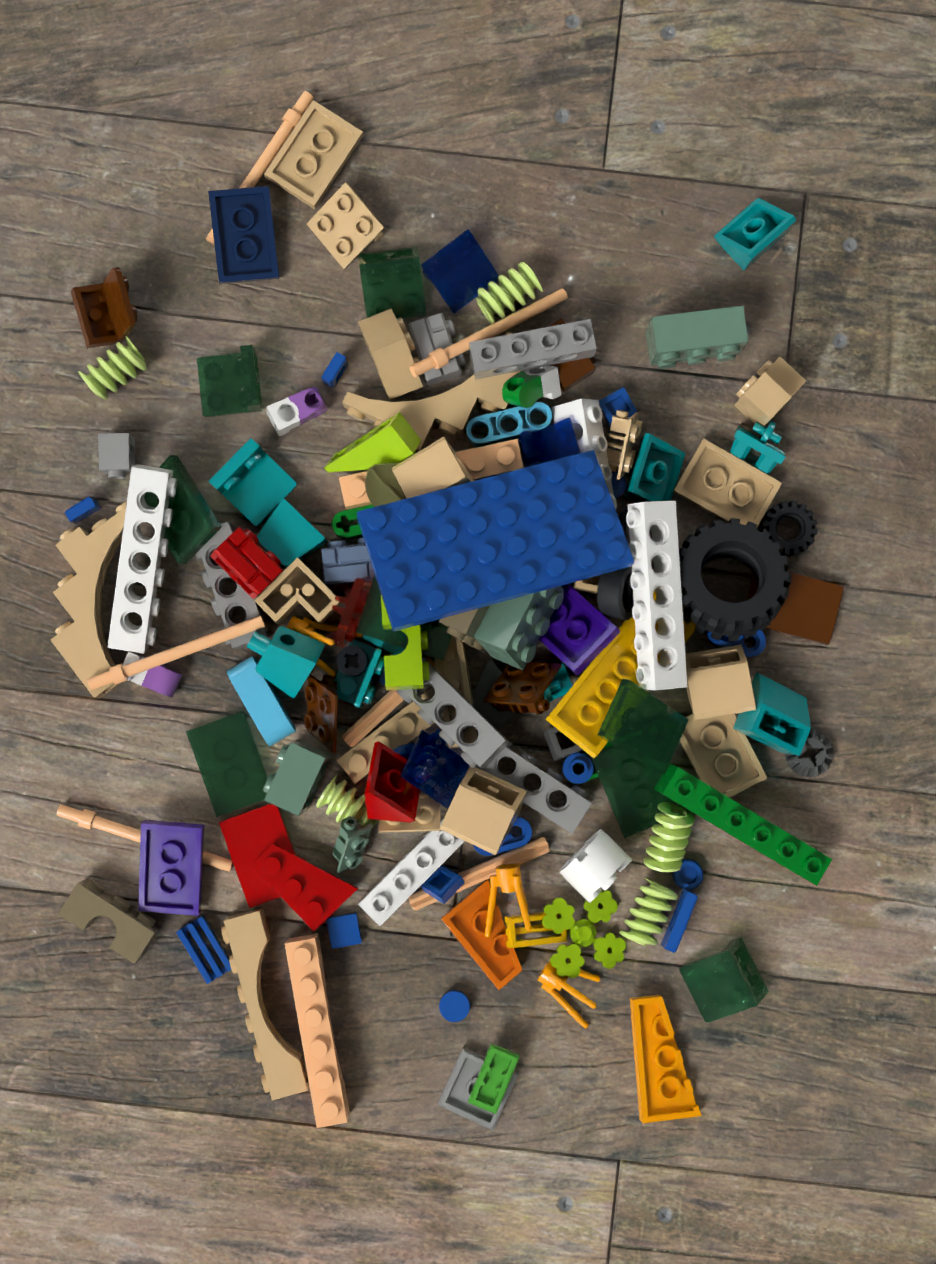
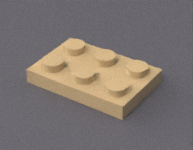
[264,100,364,209]
[673,438,782,529]
[671,713,768,798]

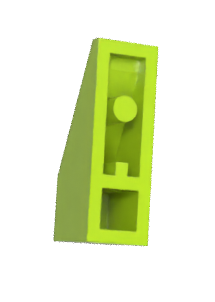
[324,412,422,473]

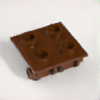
[483,662,562,714]
[304,674,338,753]

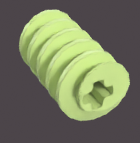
[476,262,543,324]
[78,336,147,400]
[316,775,378,828]
[643,802,695,872]
[619,878,678,946]

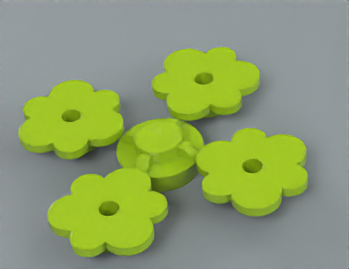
[542,890,626,978]

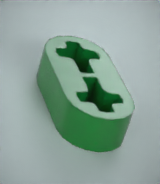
[332,505,374,539]

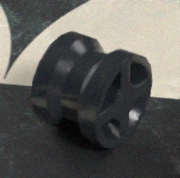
[337,645,369,677]

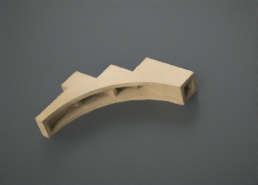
[342,331,521,452]
[51,501,127,698]

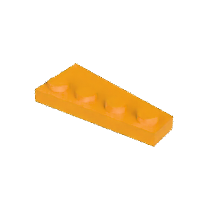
[630,995,702,1123]

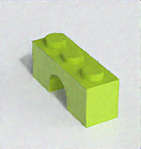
[381,595,430,691]

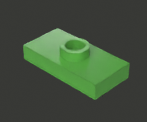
[468,1043,520,1114]

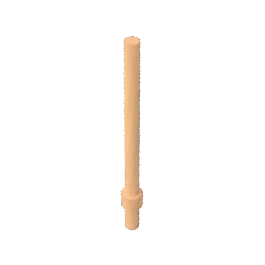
[205,91,314,245]
[410,288,568,377]
[87,616,265,691]
[56,804,233,872]

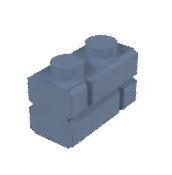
[321,538,377,586]

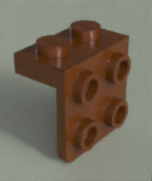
[71,267,137,349]

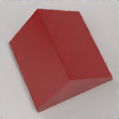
[365,741,423,823]

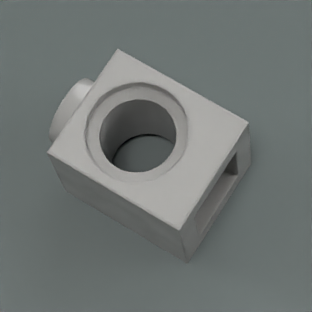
[98,433,135,479]

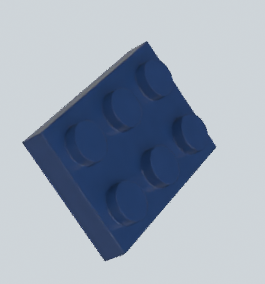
[208,186,279,284]

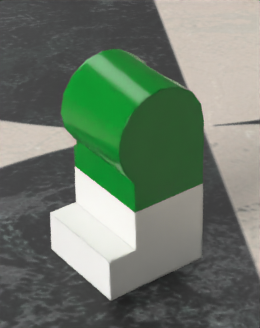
[502,365,561,408]

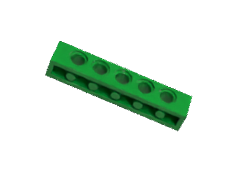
[654,763,832,886]

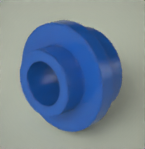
[563,753,593,784]

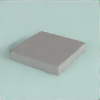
[438,1047,518,1131]

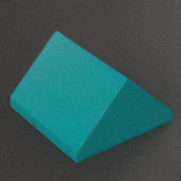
[714,198,796,271]
[623,433,686,501]

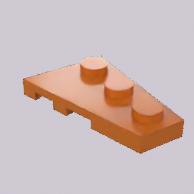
[440,879,522,990]

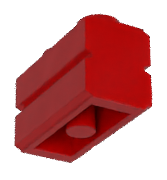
[210,526,283,600]

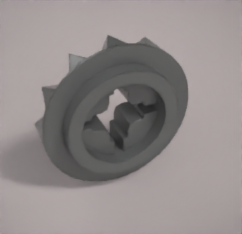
[785,729,834,777]

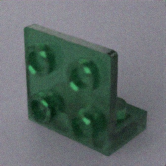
[359,247,426,319]
[197,345,263,417]
[679,937,769,1023]

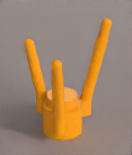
[286,616,363,676]
[485,863,532,937]
[537,960,600,1028]

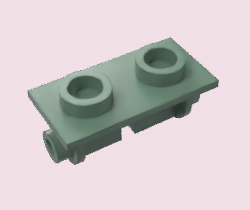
[333,816,373,874]

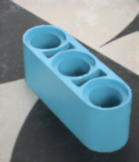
[466,402,552,447]
[226,656,296,746]

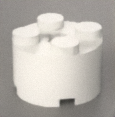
[559,829,632,903]

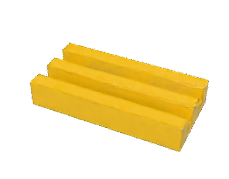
[504,912,568,948]

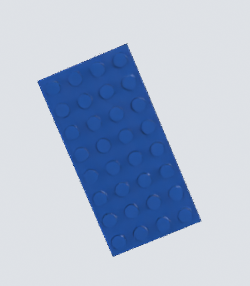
[357,450,634,632]

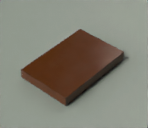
[746,572,844,645]

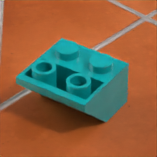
[733,673,811,756]

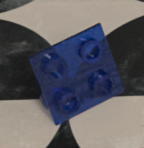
[420,229,499,314]
[518,418,581,467]
[400,729,469,809]

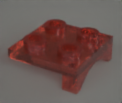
[326,578,369,648]

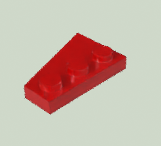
[251,843,359,931]

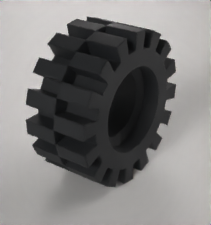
[759,501,818,557]

